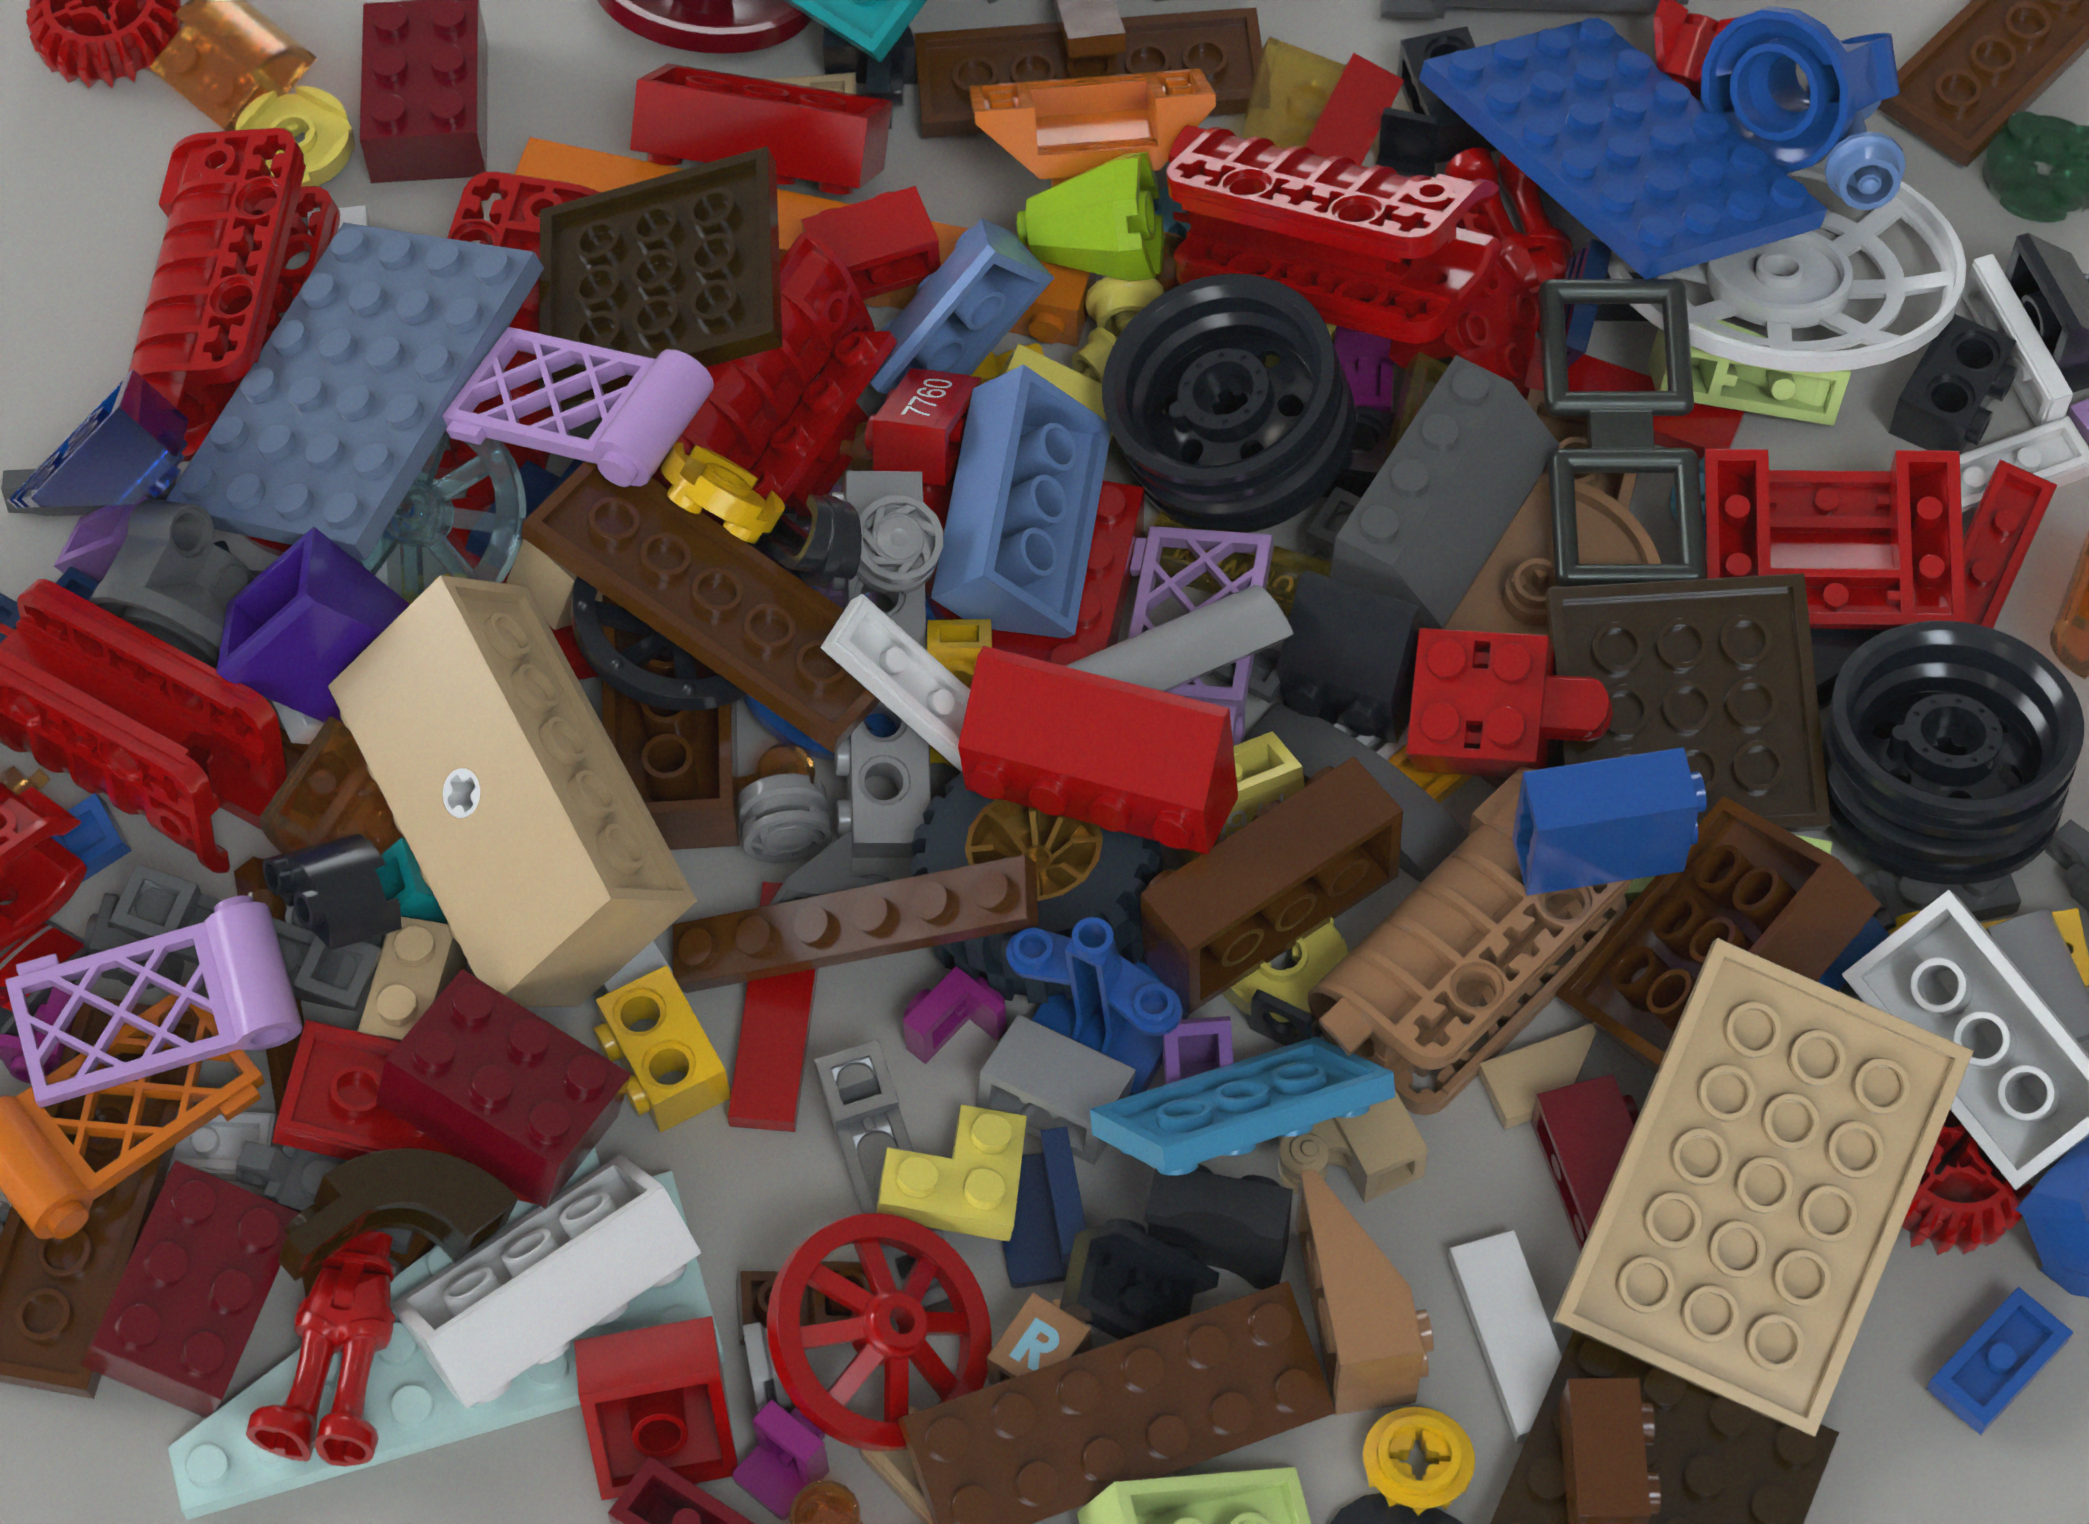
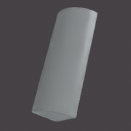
[1066,585,1294,692]

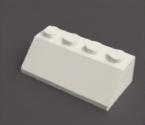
[1842,890,2089,1190]
[391,1154,702,1409]

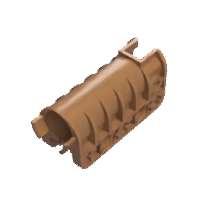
[1308,767,1633,1116]

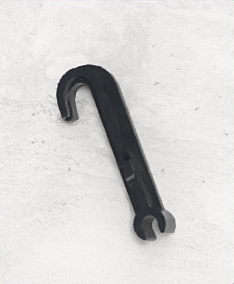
[754,494,862,588]

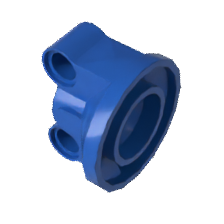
[1701,6,1900,174]

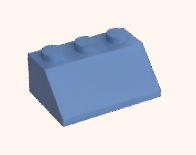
[870,218,1054,395]

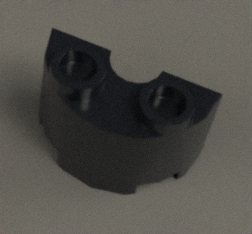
[262,833,402,950]

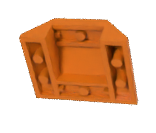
[969,68,1216,186]

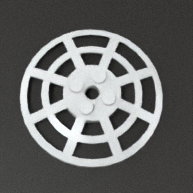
[1607,157,1967,372]

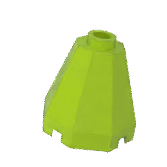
[1017,152,1164,281]

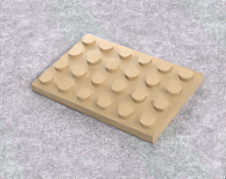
[1552,938,1974,1437]

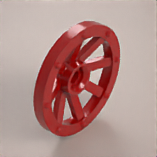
[767,1213,992,1452]

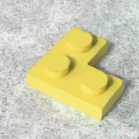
[876,1104,1027,1242]

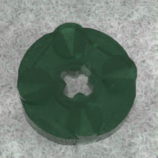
[1983,111,2089,223]

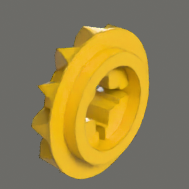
[1361,1407,1475,1515]

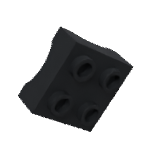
[1145,1164,1293,1290]

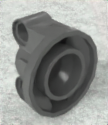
[89,499,263,670]

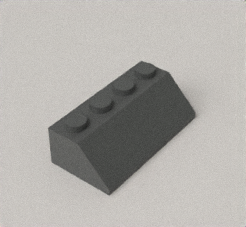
[1330,355,1559,629]

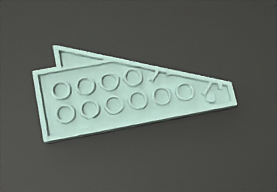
[168,1147,726,1520]

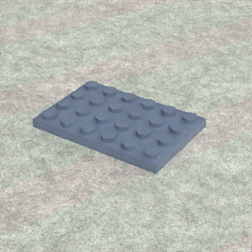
[165,222,544,560]

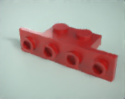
[750,331,897,517]

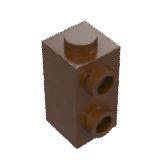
[1559,1378,1661,1524]

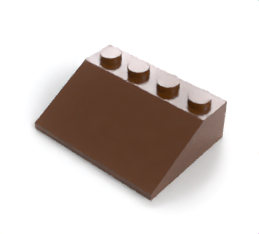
[1555,796,1882,1074]

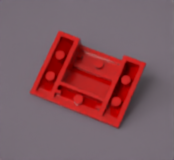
[1704,449,1966,630]

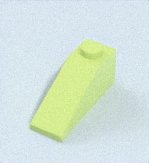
[1648,320,1851,426]

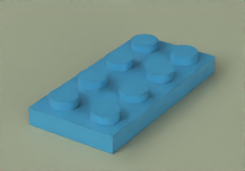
[1090,1037,1395,1175]

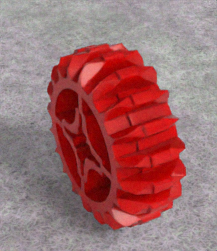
[26,0,184,88]
[1902,1110,2033,1255]

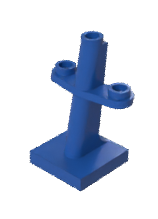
[1006,917,1190,1096]

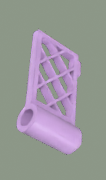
[442,327,714,487]
[1128,526,1274,746]
[5,896,303,1108]

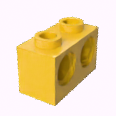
[593,965,731,1133]

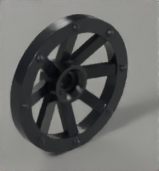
[571,540,766,711]

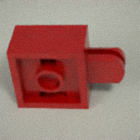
[1406,628,1613,778]

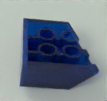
[7,369,189,508]

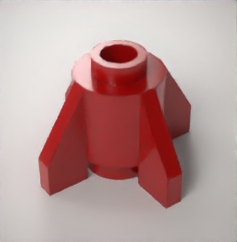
[1653,0,1735,100]

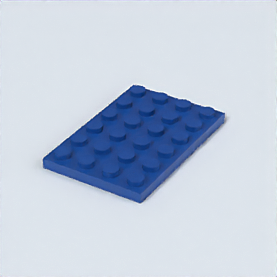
[1419,17,1828,280]

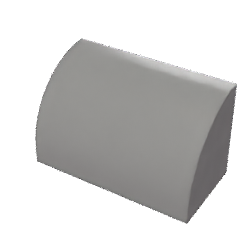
[1986,909,2089,1043]
[977,1014,1136,1165]

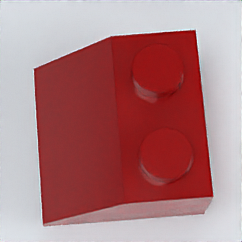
[574,1316,738,1501]

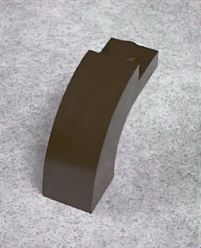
[278,1148,519,1282]

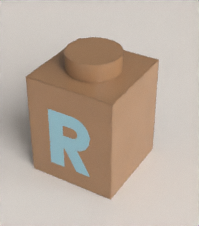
[987,1292,1092,1385]

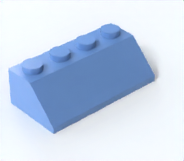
[931,364,1111,639]

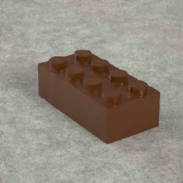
[602,595,739,850]
[1141,756,1403,1014]

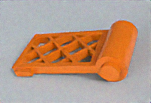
[0,983,265,1239]

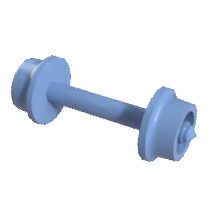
[1805,82,1906,210]

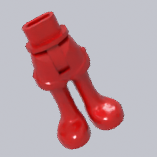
[1445,148,1576,332]
[246,1231,396,1467]

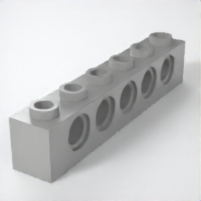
[831,471,930,858]

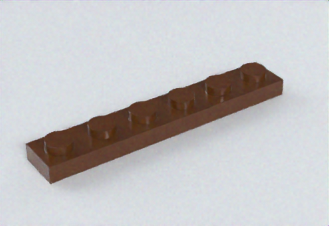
[673,855,1039,993]

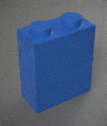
[1512,747,1707,896]

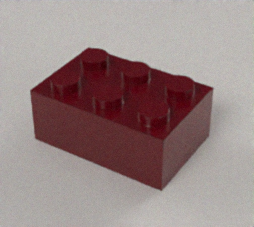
[360,0,488,183]
[376,969,632,1209]
[81,1160,299,1418]

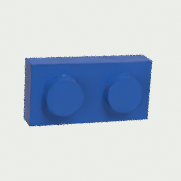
[1926,1286,2073,1435]

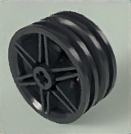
[1102,274,1357,533]
[1822,621,2084,885]

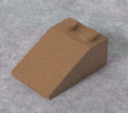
[1296,1169,1434,1415]

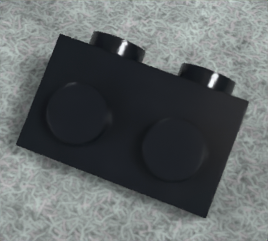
[1060,1218,1220,1340]

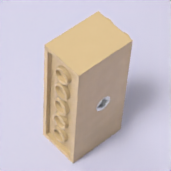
[328,575,697,1007]

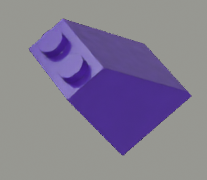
[217,526,410,728]

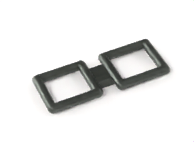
[1538,279,1707,587]

